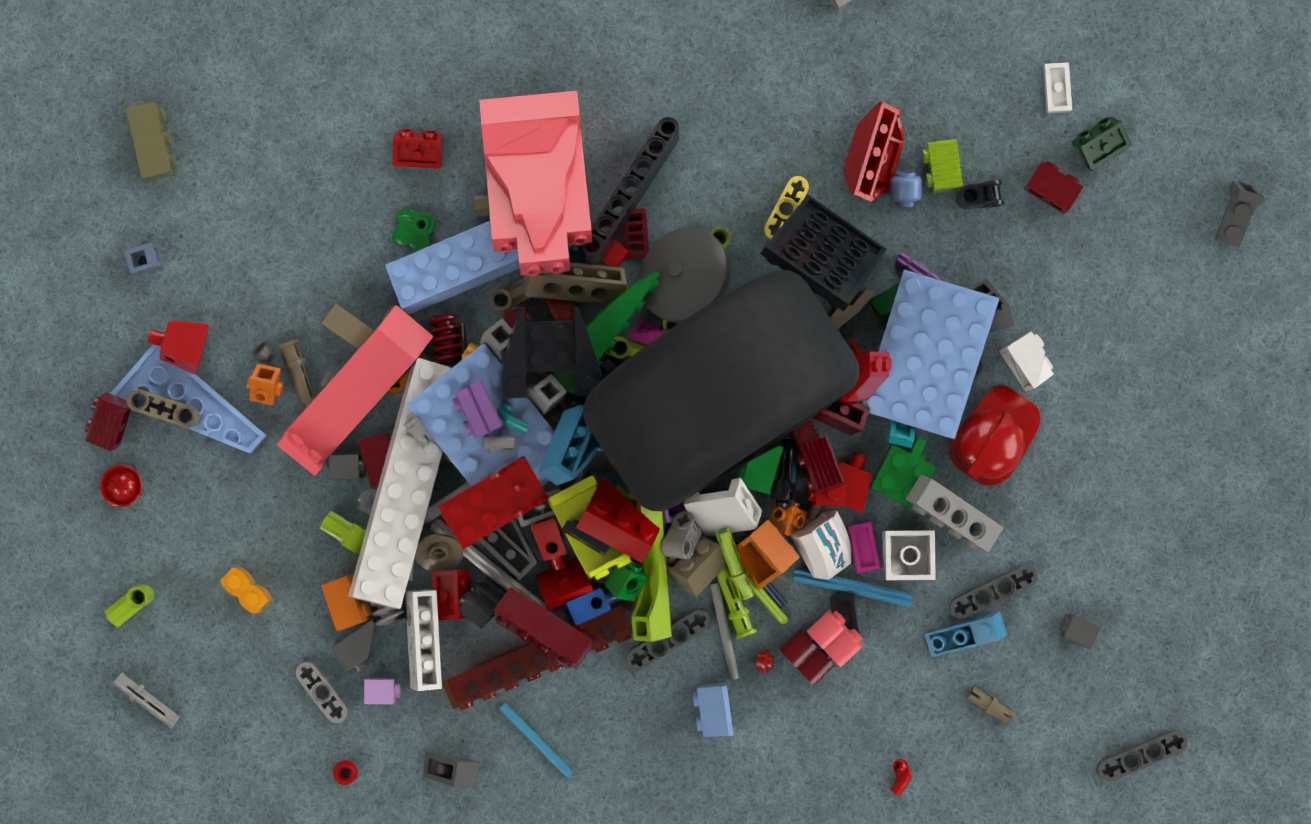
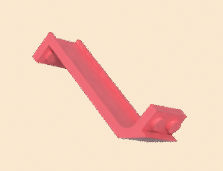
[277,305,433,476]

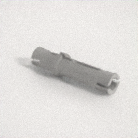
[113,672,181,729]

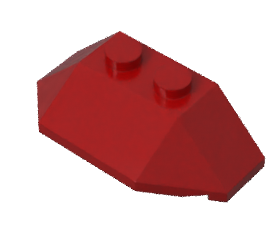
[843,101,904,202]

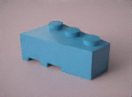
[538,404,602,485]

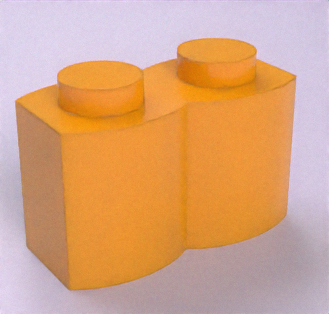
[220,567,273,614]

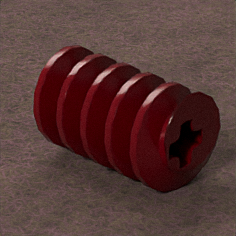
[429,314,462,365]

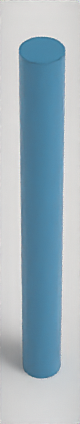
[499,702,574,778]

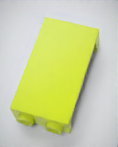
[548,475,631,580]

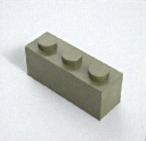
[125,101,177,182]

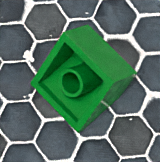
[737,446,783,495]

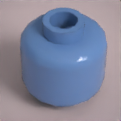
[890,171,922,207]

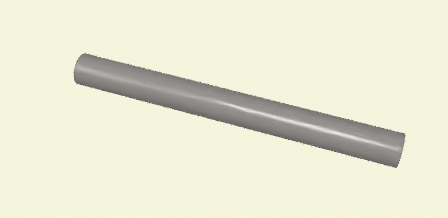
[710,583,740,680]

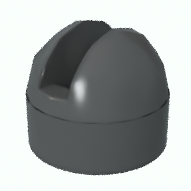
[252,341,274,363]

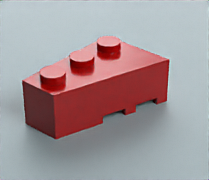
[576,477,660,563]

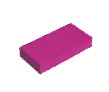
[847,521,881,574]

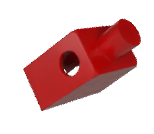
[148,320,209,375]
[838,452,871,513]
[531,516,567,571]

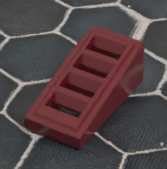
[622,208,649,260]

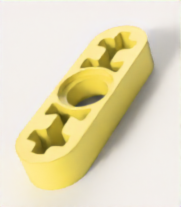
[764,176,809,240]

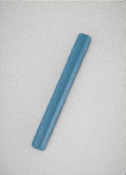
[793,568,912,607]

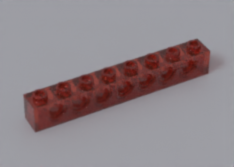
[442,604,633,711]

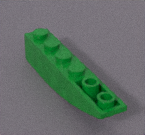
[551,271,660,394]

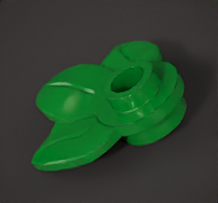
[392,209,435,253]

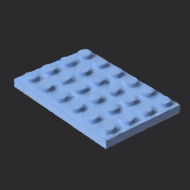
[862,269,999,439]
[406,343,555,486]

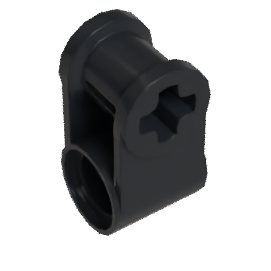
[956,180,1005,209]

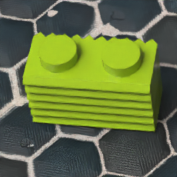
[922,139,963,193]

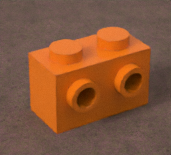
[321,575,372,632]

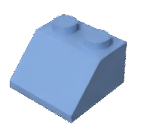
[692,682,734,737]

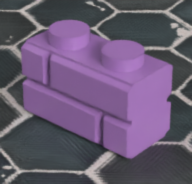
[452,381,503,438]

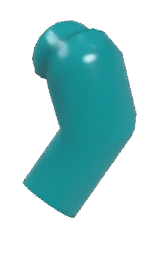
[497,401,529,434]

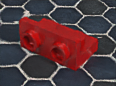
[393,129,444,169]
[432,569,472,620]

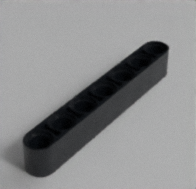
[582,117,679,264]

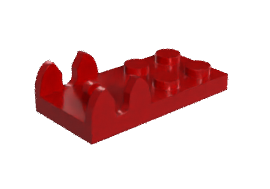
[438,455,549,549]

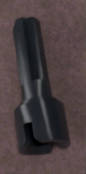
[770,439,796,508]

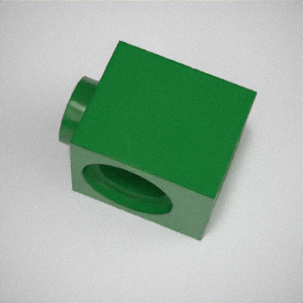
[604,561,648,602]

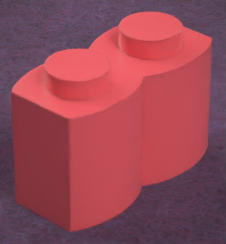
[807,610,864,667]

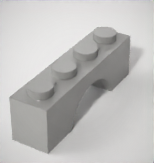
[480,319,567,415]

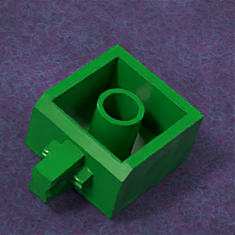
[869,437,937,510]

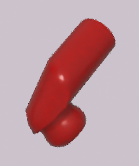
[890,759,912,796]

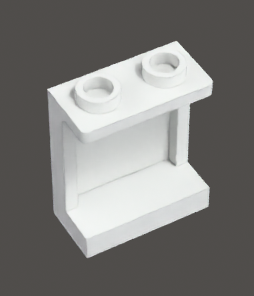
[684,478,762,536]

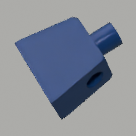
[562,588,620,626]

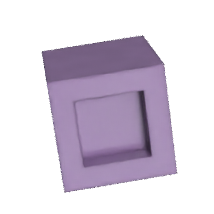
[364,678,401,704]

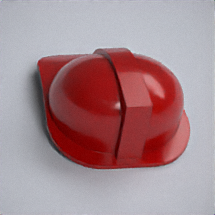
[949,386,1041,486]

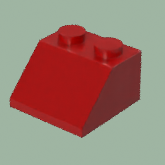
[842,352,892,402]

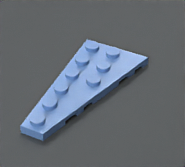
[110,345,268,454]

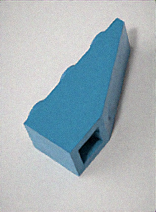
[924,612,1007,657]

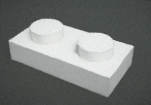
[1043,62,1072,113]

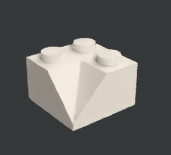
[999,331,1054,391]
[882,530,936,580]

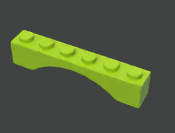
[622,492,672,642]

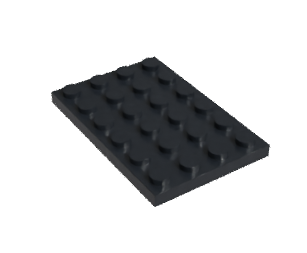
[760,195,887,312]

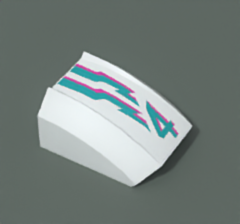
[790,509,852,580]

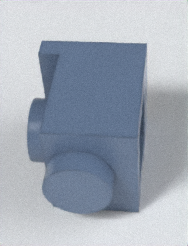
[123,242,164,276]

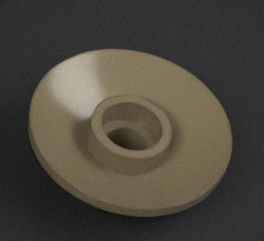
[415,534,463,571]

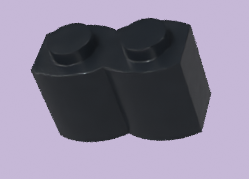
[458,578,506,629]

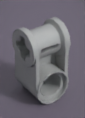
[662,511,702,559]

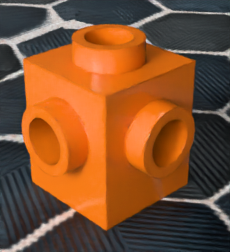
[246,363,284,405]
[769,501,808,538]

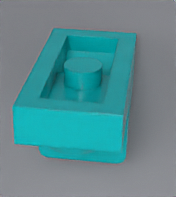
[885,420,915,448]

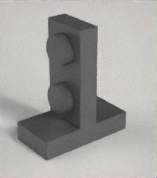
[1215,180,1264,247]

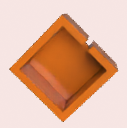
[736,520,800,590]

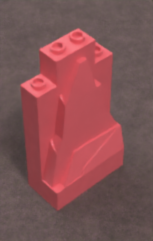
[479,91,592,276]

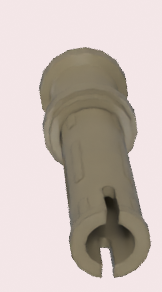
[278,339,315,409]

